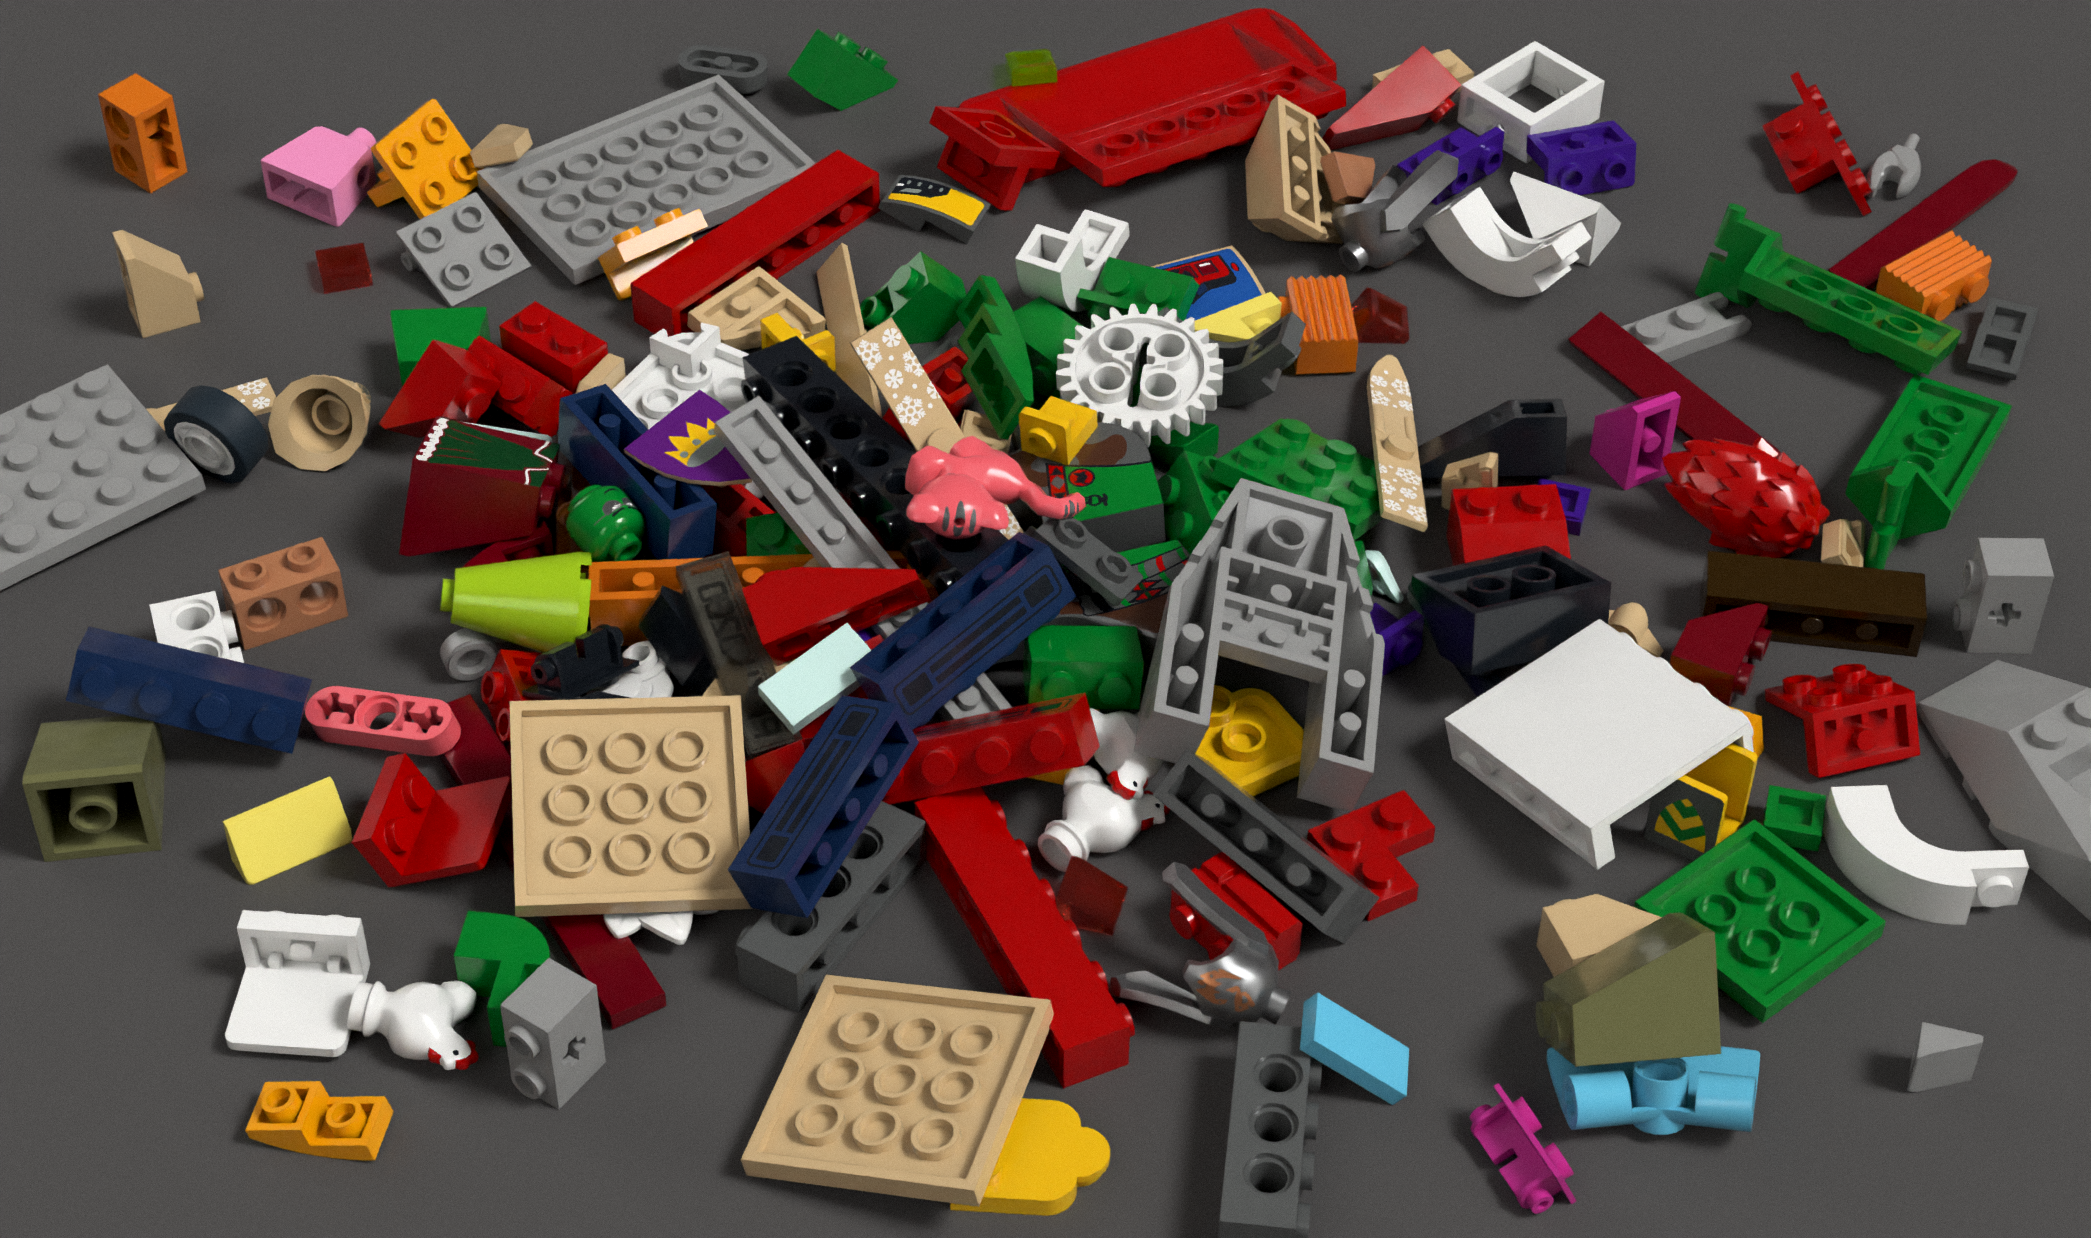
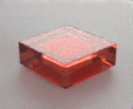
[315,243,373,294]

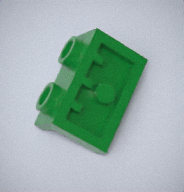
[1077,257,1199,321]

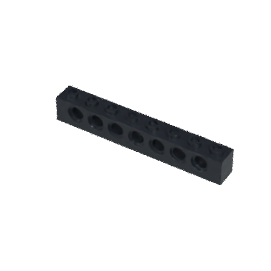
[741,336,1008,595]

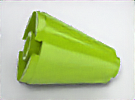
[440,552,592,655]

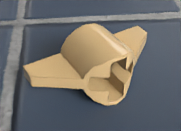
[1608,602,1664,657]

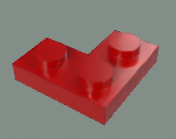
[1307,790,1435,921]

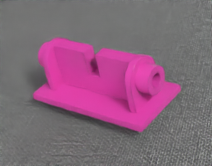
[1470,1083,1576,1214]

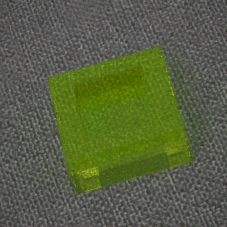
[1005,49,1057,87]

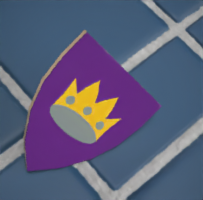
[624,389,752,488]

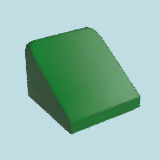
[1147,422,1219,468]

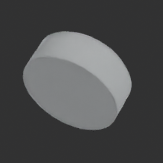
[440,628,498,681]

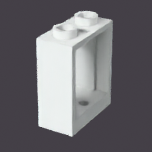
[1457,41,1605,163]

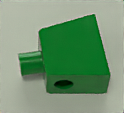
[390,307,491,386]

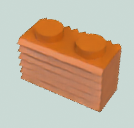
[1875,230,1992,321]
[1277,274,1359,375]

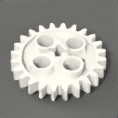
[1056,304,1223,447]

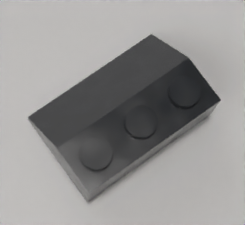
[1412,545,1611,677]

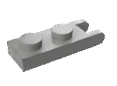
[1621,292,1752,363]

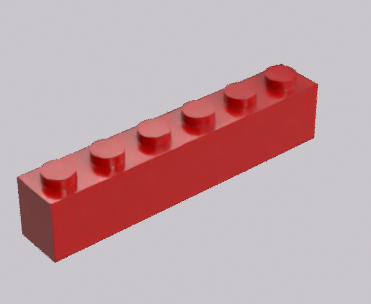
[630,150,880,337]
[915,787,1135,1089]

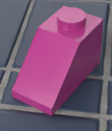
[1589,391,1681,491]

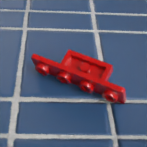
[1762,72,1872,216]

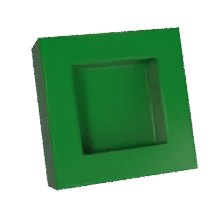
[1763,785,1827,852]

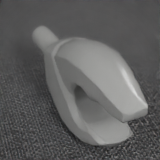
[1866,133,1921,199]

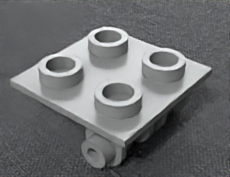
[395,192,531,308]

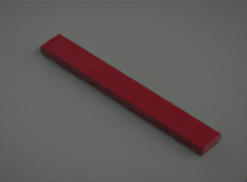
[422,694,667,1030]

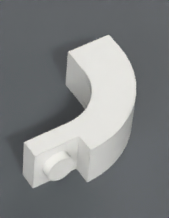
[1422,187,1591,297]
[1015,209,1130,312]
[1823,785,2029,925]

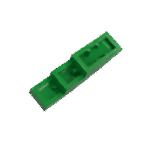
[955,274,1034,440]

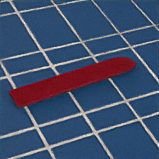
[1828,159,2018,290]
[1568,311,1781,455]

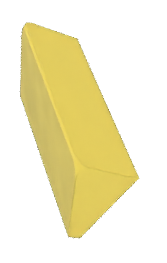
[223,776,353,885]

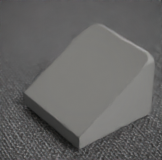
[1907,1022,1984,1092]

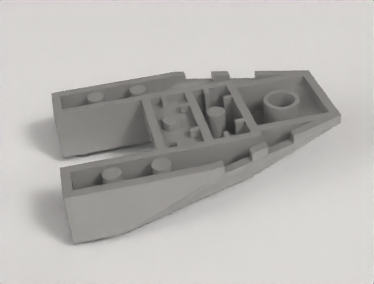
[1134,478,1385,812]
[1916,660,2091,921]

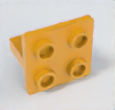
[366,99,484,219]

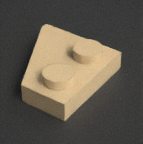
[687,266,826,350]

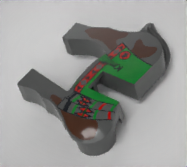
[993,422,1190,676]

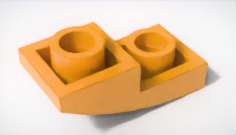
[245,1081,394,1161]

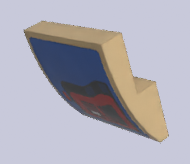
[1151,245,1266,320]

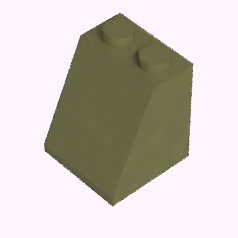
[22,715,166,862]
[1536,912,1721,1067]

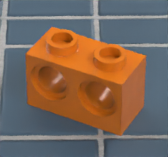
[98,73,188,194]

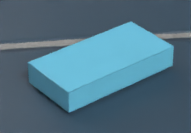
[1300,992,1409,1105]

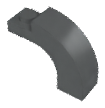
[1139,307,1306,407]

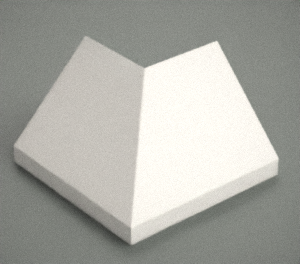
[1510,171,1621,267]

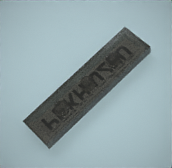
[676,551,803,761]

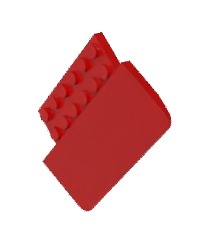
[959,8,1346,187]

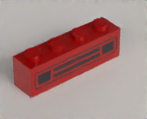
[882,693,1100,805]

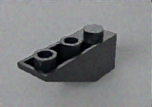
[1418,399,1567,484]

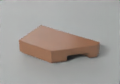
[1320,151,1375,204]

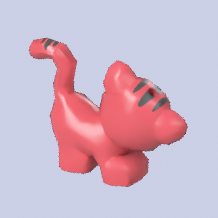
[905,436,1086,540]

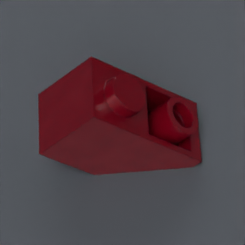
[1670,603,1772,706]

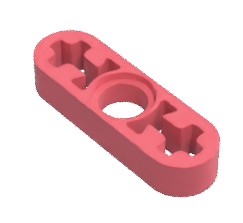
[305,686,461,756]

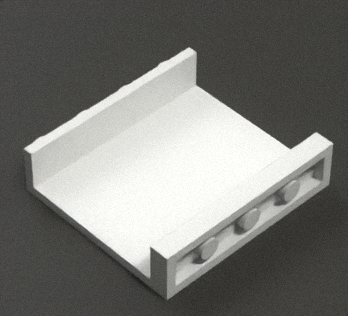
[1445,619,1754,870]

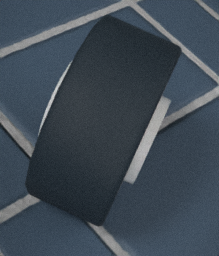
[164,385,269,484]

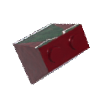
[399,417,566,557]

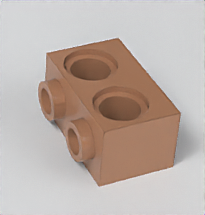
[218,537,348,650]

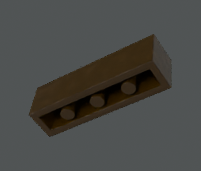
[1700,551,1927,657]

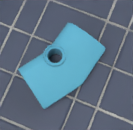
[1546,1046,1760,1135]

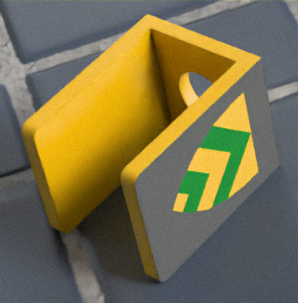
[1644,743,1758,861]

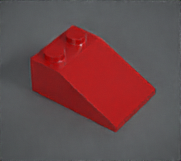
[1446,484,1571,566]

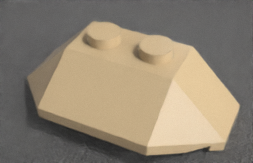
[1245,94,1345,244]

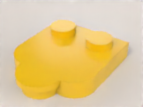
[1195,685,1304,796]
[950,1098,1110,1216]

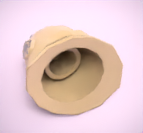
[268,374,371,471]

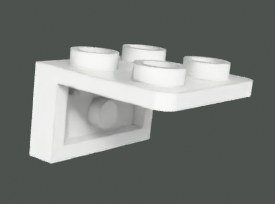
[225,910,370,1057]

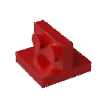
[929,106,1060,211]

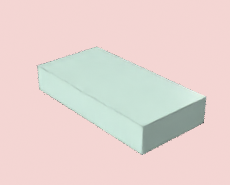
[758,623,871,735]

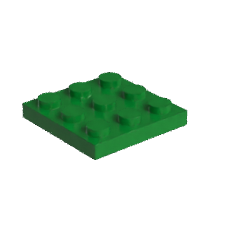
[1211,418,1384,541]
[1634,819,1886,1023]

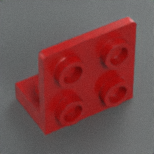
[1765,664,1920,778]
[352,753,512,888]

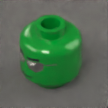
[566,485,646,562]

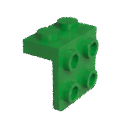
[1157,450,1233,555]

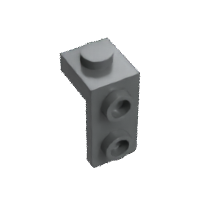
[1024,517,1143,606]

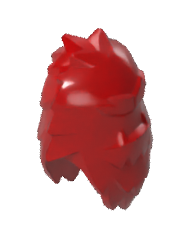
[1662,437,1830,558]

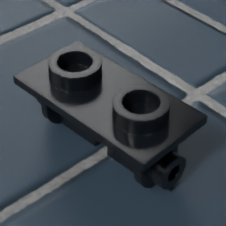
[522,624,640,700]

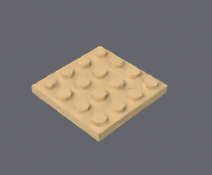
[510,695,753,917]
[741,975,1054,1207]

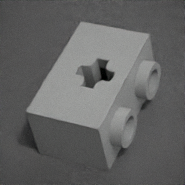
[1952,538,2054,654]
[500,958,606,1110]

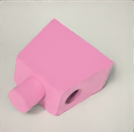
[260,126,376,228]

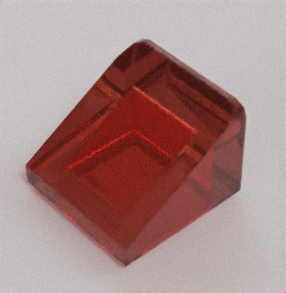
[1351,287,1410,344]
[1057,856,1128,936]

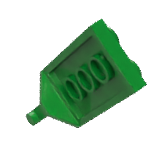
[1694,203,1962,375]
[1845,374,2012,569]

